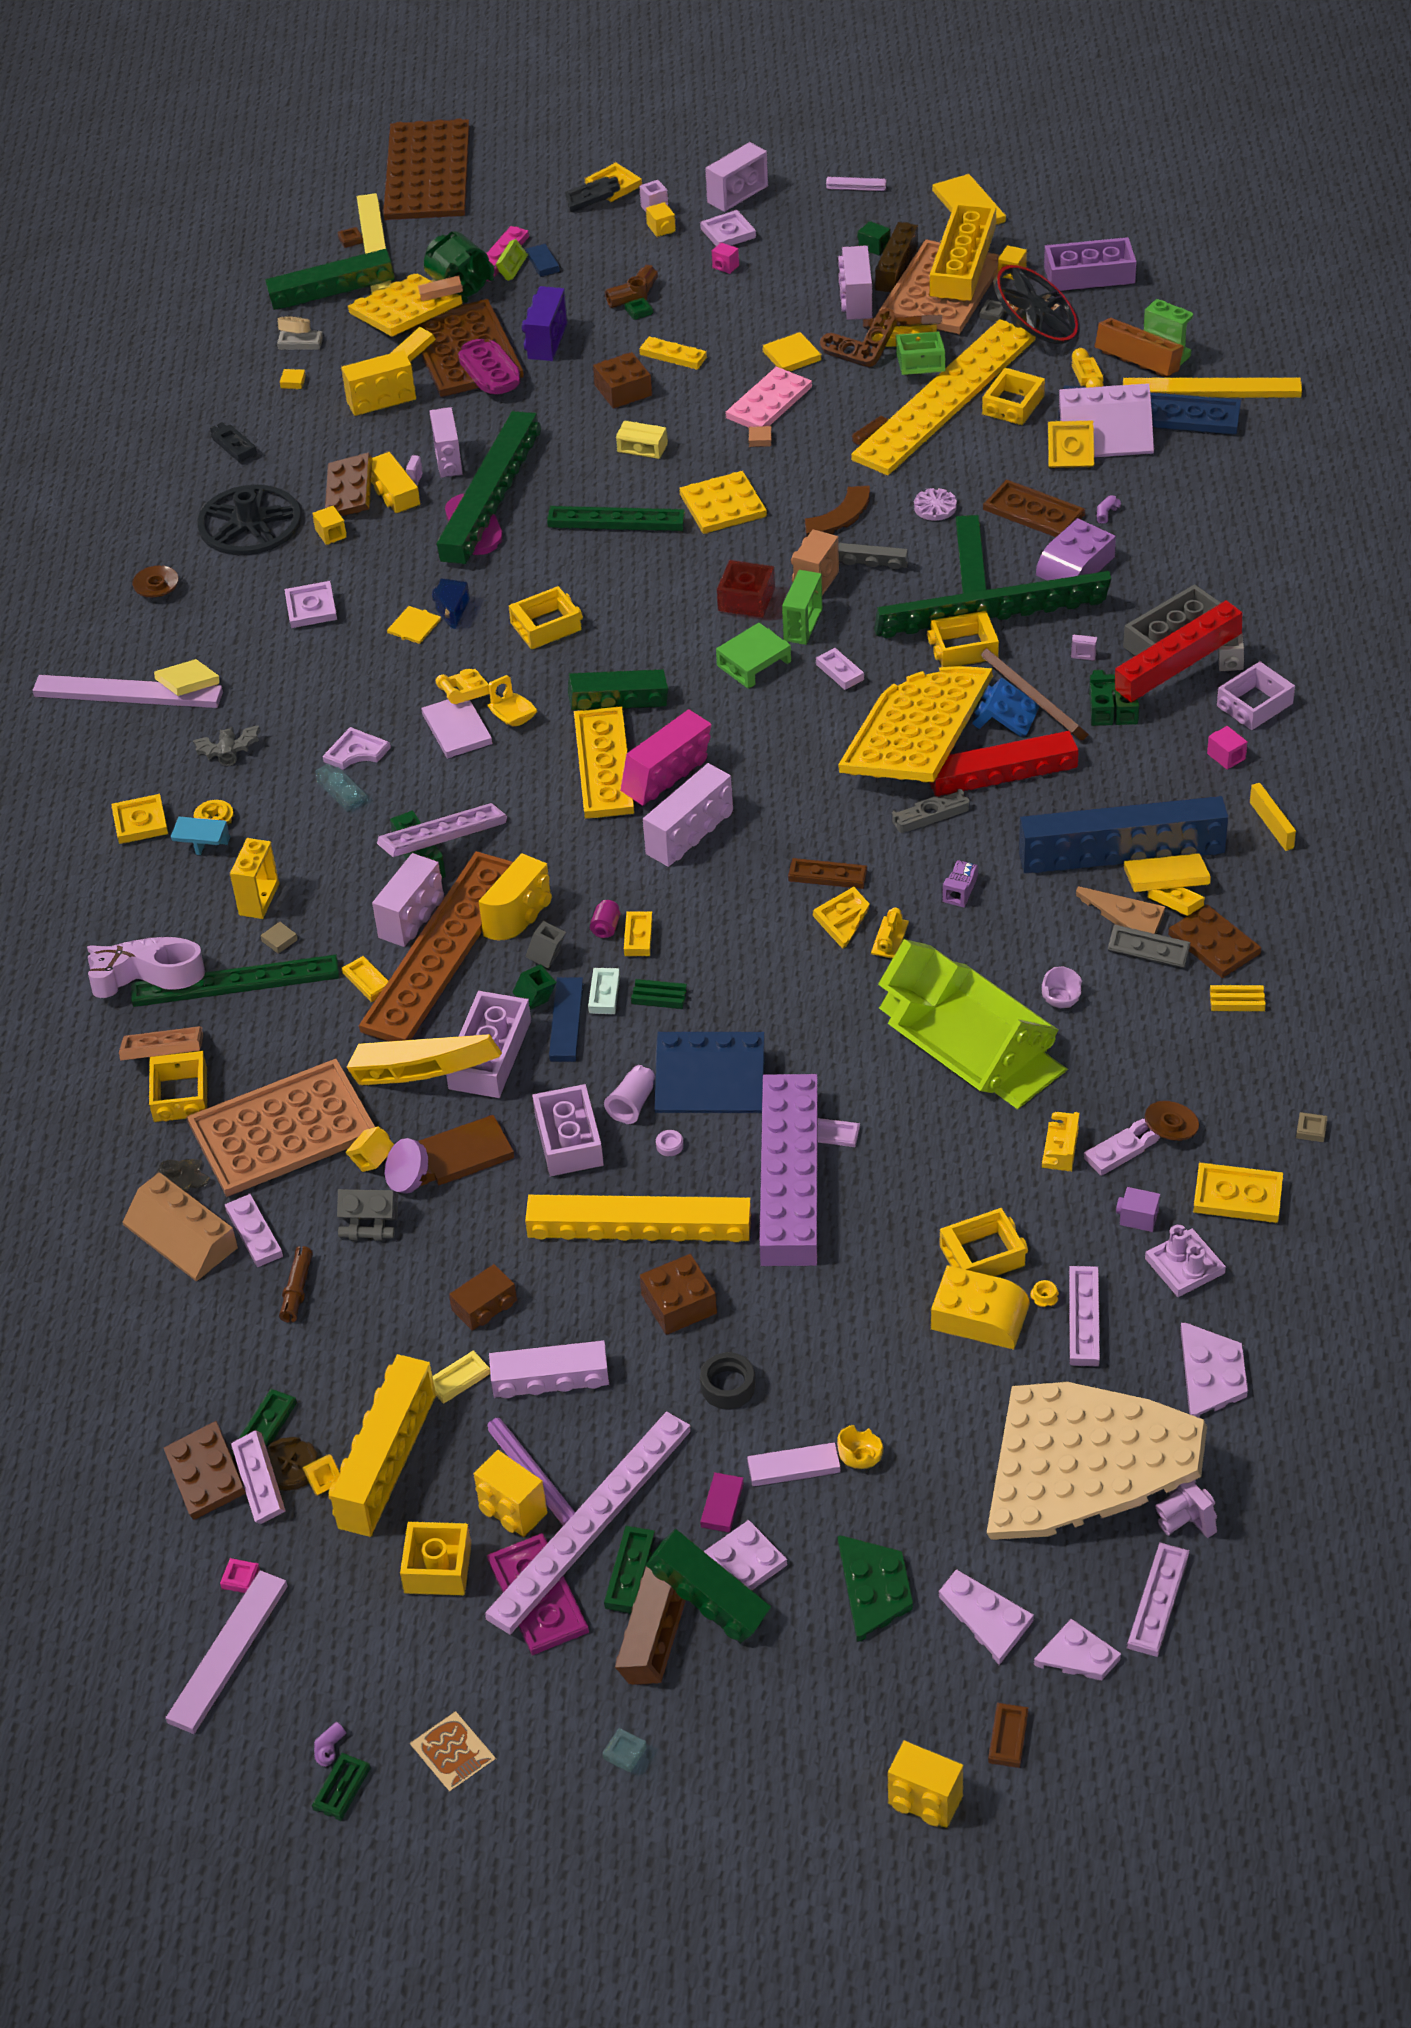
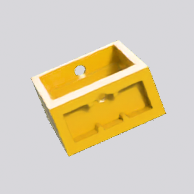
[982,368,1045,426]
[509,586,583,650]
[927,611,999,667]
[230,838,279,919]
[149,1051,207,1122]
[940,1208,1028,1276]

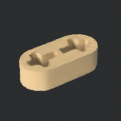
[278,317,311,333]

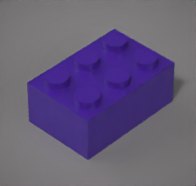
[522,286,568,361]

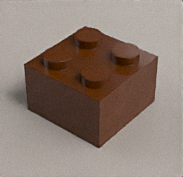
[593,352,652,409]
[639,1253,717,1335]

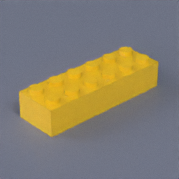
[929,202,996,301]
[329,1354,436,1537]

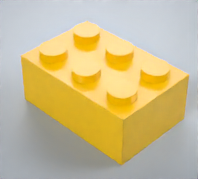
[341,350,416,416]

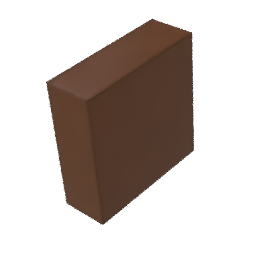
[337,227,364,248]

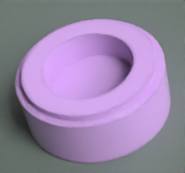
[656,1130,683,1156]

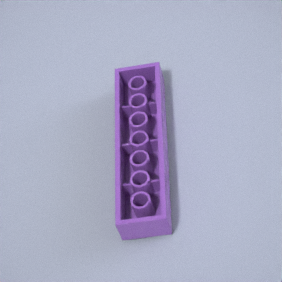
[760,1074,818,1266]

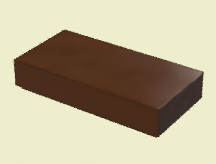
[988,1703,1029,1768]

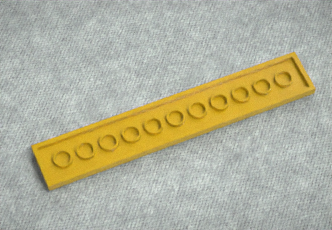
[851,319,1036,475]

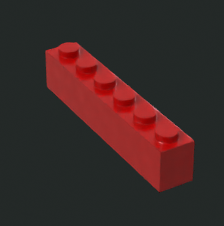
[1115,600,1242,702]
[929,731,1079,796]

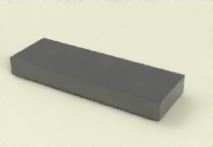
[1108,924,1191,969]

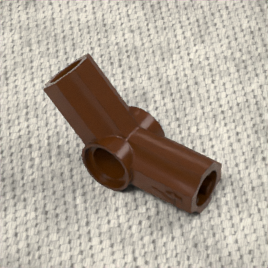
[605,265,658,308]

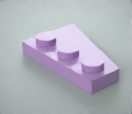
[939,1570,1034,1665]

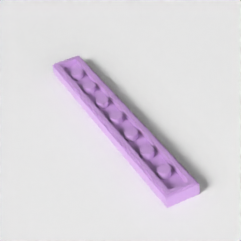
[33,675,223,708]

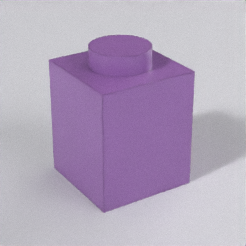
[1116,1187,1160,1232]

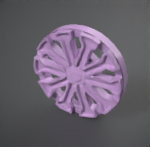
[914,488,957,521]

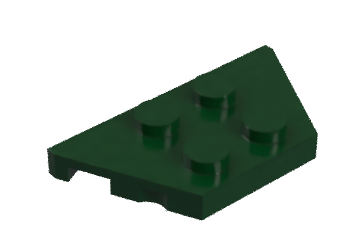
[837,1536,913,1642]

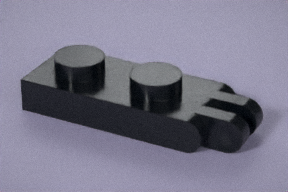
[564,177,620,212]
[210,422,257,462]

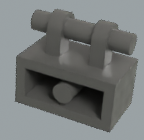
[337,1189,399,1241]

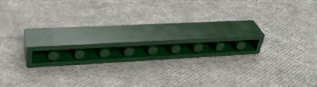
[436,411,541,564]

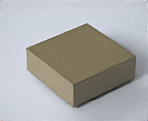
[261,922,298,954]
[1296,1112,1327,1142]

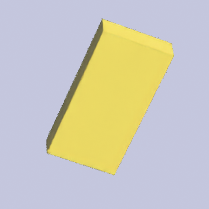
[432,1350,491,1404]

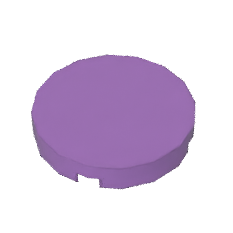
[385,1138,428,1194]

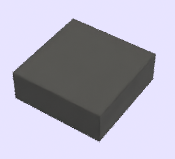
[980,300,1006,322]

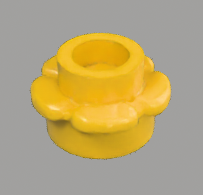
[1030,1280,1059,1307]

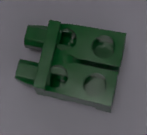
[1089,670,1139,726]

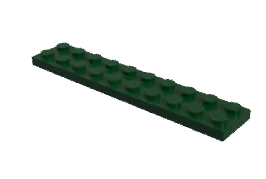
[874,571,1111,638]

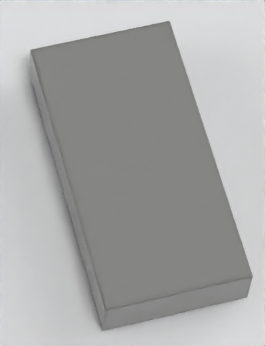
[277,331,323,350]

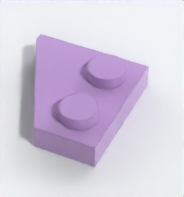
[1034,1619,1121,1680]

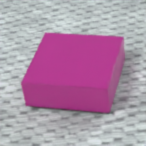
[220,1558,260,1593]

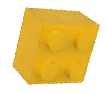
[474,1450,547,1537]
[400,1522,471,1595]
[888,1741,963,1828]

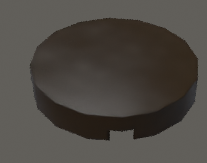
[267,1437,318,1491]

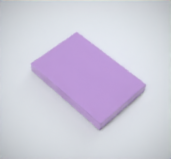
[421,700,492,758]

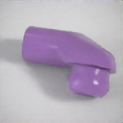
[1097,495,1121,523]
[314,1722,346,1766]

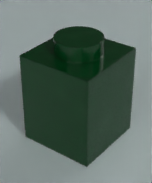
[857,221,891,256]
[513,964,557,1010]

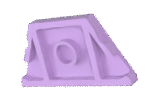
[1181,1323,1248,1418]

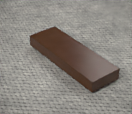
[788,858,867,889]

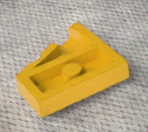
[813,887,869,948]

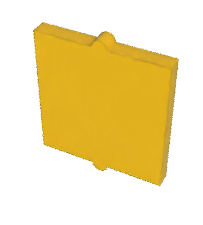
[387,606,441,644]

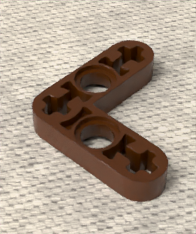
[820,308,897,367]

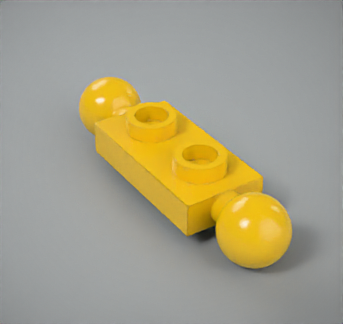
[1072,348,1104,388]

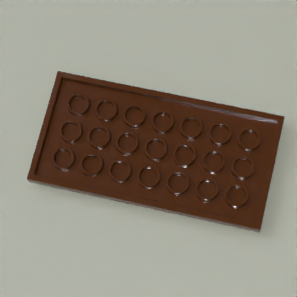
[383,119,470,220]

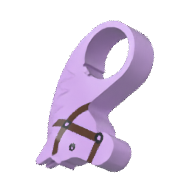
[87,937,205,998]

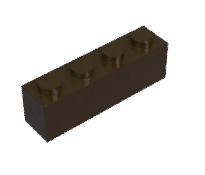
[875,222,918,292]

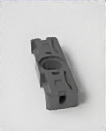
[892,789,969,833]

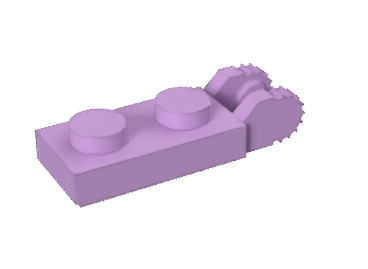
[1084,1118,1160,1176]

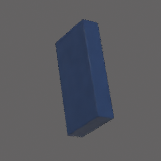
[526,244,560,277]

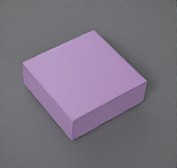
[406,455,423,486]
[1071,635,1097,660]

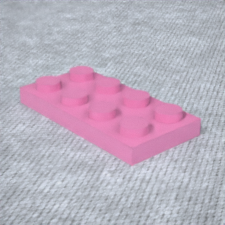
[726,367,812,427]

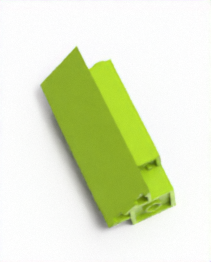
[878,939,1068,1109]

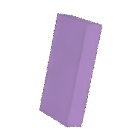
[818,1118,860,1147]

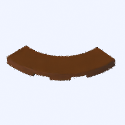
[863,315,942,328]
[805,486,870,537]

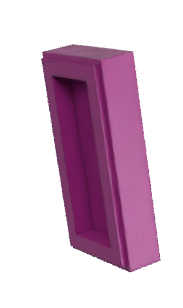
[700,1473,744,1533]

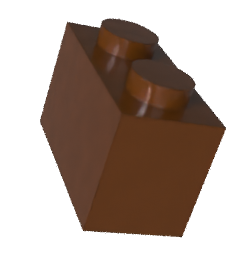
[449,1264,517,1331]

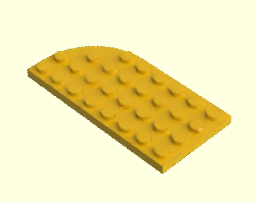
[838,666,993,782]

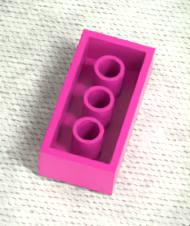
[620,709,711,805]

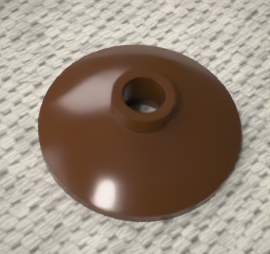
[132,565,179,597]
[1144,1101,1199,1141]

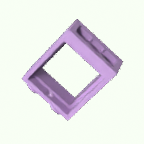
[430,407,462,478]
[1217,662,1295,730]

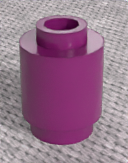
[590,900,620,938]

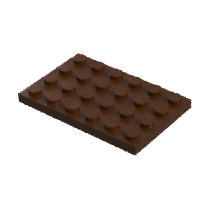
[409,299,524,397]

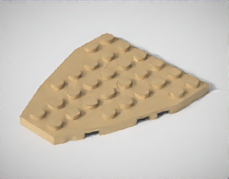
[987,1382,1207,1540]

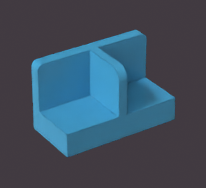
[171,817,230,855]

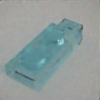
[315,764,368,812]

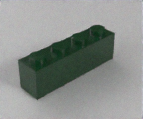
[568,669,668,711]
[645,1528,771,1644]

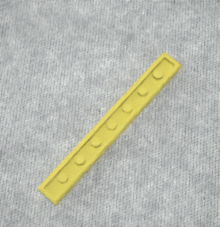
[357,193,391,293]

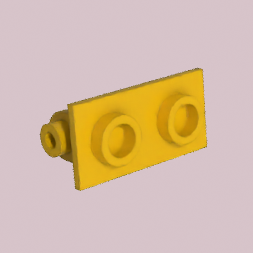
[871,908,909,958]

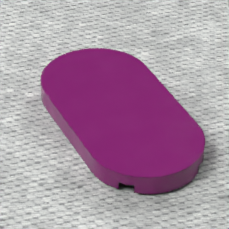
[458,339,520,394]
[445,493,502,555]

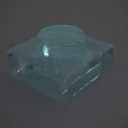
[603,1728,647,1773]

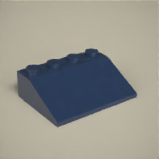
[655,1032,765,1113]

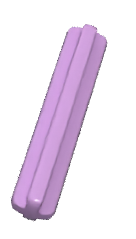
[826,177,886,191]

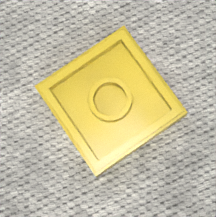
[154,659,220,696]

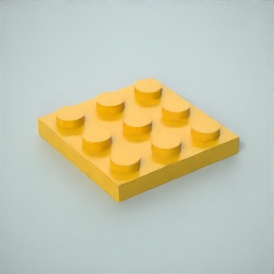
[679,471,767,534]

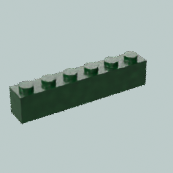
[265,248,395,310]

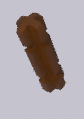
[852,416,888,445]

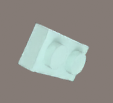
[588,968,620,1014]

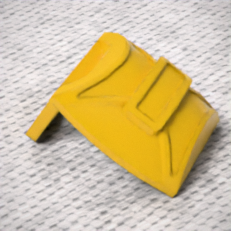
[488,675,537,726]

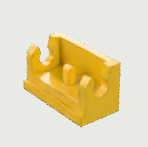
[1042,1112,1080,1171]

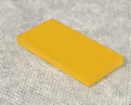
[932,174,1006,225]

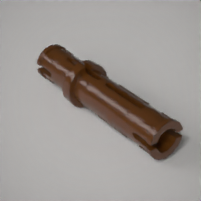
[279,1246,313,1323]

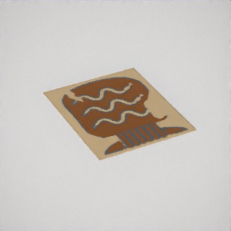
[410,1711,496,1791]

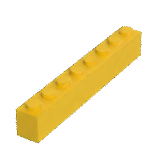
[525,1195,751,1242]

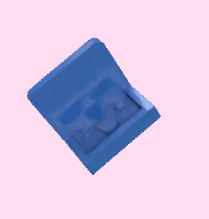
[972,677,1039,737]

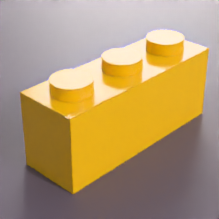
[371,452,420,513]

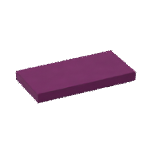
[487,1533,589,1655]

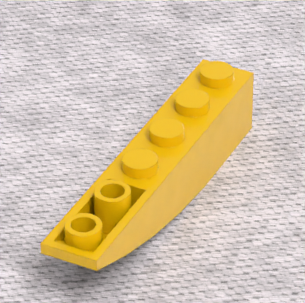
[347,1034,502,1085]

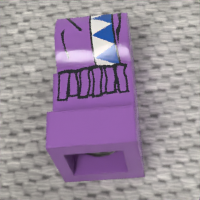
[943,860,979,907]

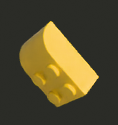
[479,853,552,940]
[931,1265,1030,1350]

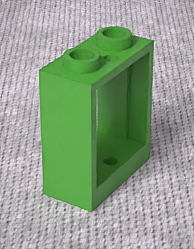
[896,331,945,375]
[782,570,823,645]

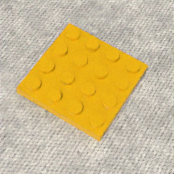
[348,274,463,336]

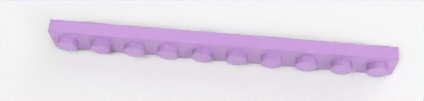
[485,1411,690,1635]

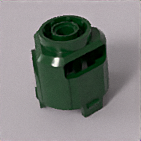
[424,231,495,303]

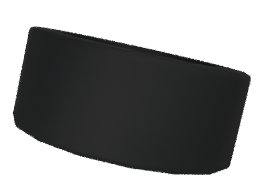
[700,1352,756,1409]

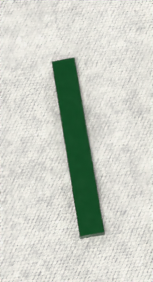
[131,954,339,1007]

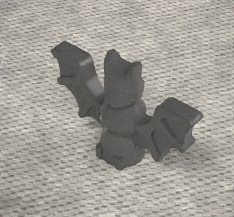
[193,726,261,766]

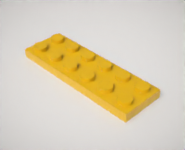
[574,707,634,819]

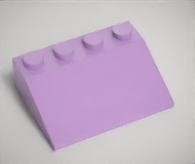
[1059,384,1154,457]

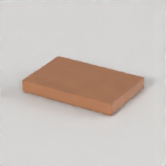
[119,1026,203,1061]

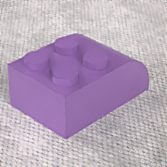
[1036,519,1116,580]

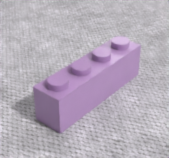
[489,1341,609,1398]

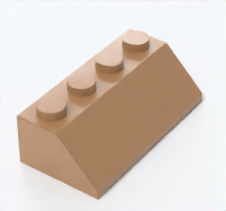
[123,1172,238,1282]

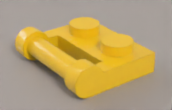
[436,669,490,704]

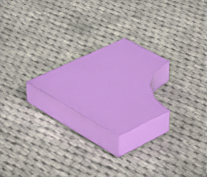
[323,727,391,770]

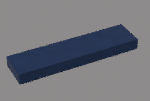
[549,977,583,1062]

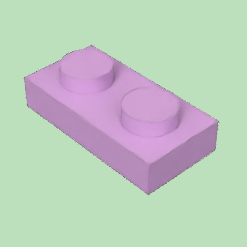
[816,648,864,690]

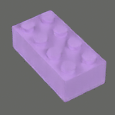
[643,763,733,867]
[446,991,531,1098]

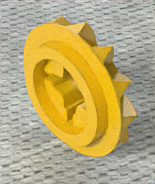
[194,800,234,824]

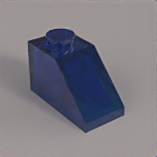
[432,578,470,629]

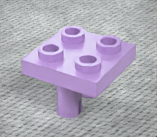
[1145,1225,1226,1297]
[1155,1480,1217,1538]

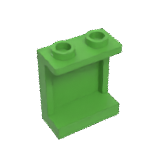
[1144,299,1193,366]
[716,623,791,689]

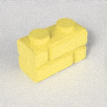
[616,421,668,459]

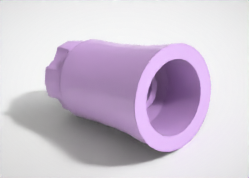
[604,1065,656,1124]

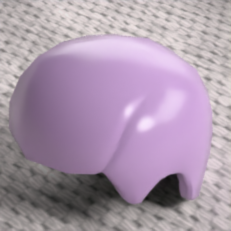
[1042,966,1082,1009]

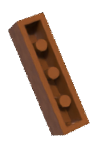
[1095,318,1184,376]

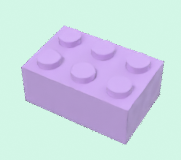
[706,142,768,212]
[838,246,872,320]
[372,853,444,947]
[532,1084,604,1176]

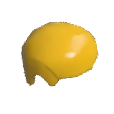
[837,1425,883,1469]

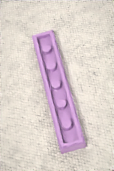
[377,803,507,857]
[166,1571,288,1734]

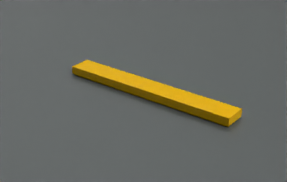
[1123,378,1302,398]

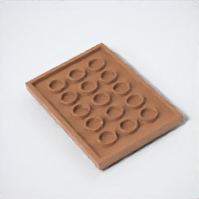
[880,240,1000,334]
[187,1059,375,1197]

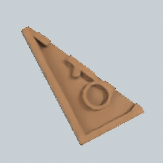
[1076,886,1165,934]

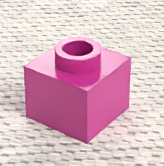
[712,243,739,274]

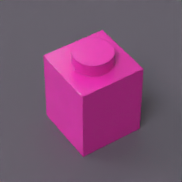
[1207,726,1247,769]

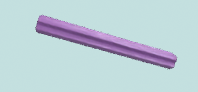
[487,1418,575,1526]

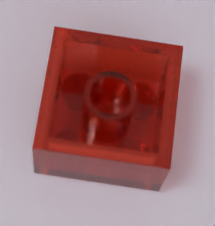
[717,560,775,618]

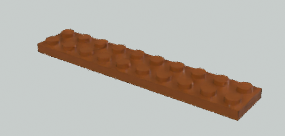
[359,851,513,1042]

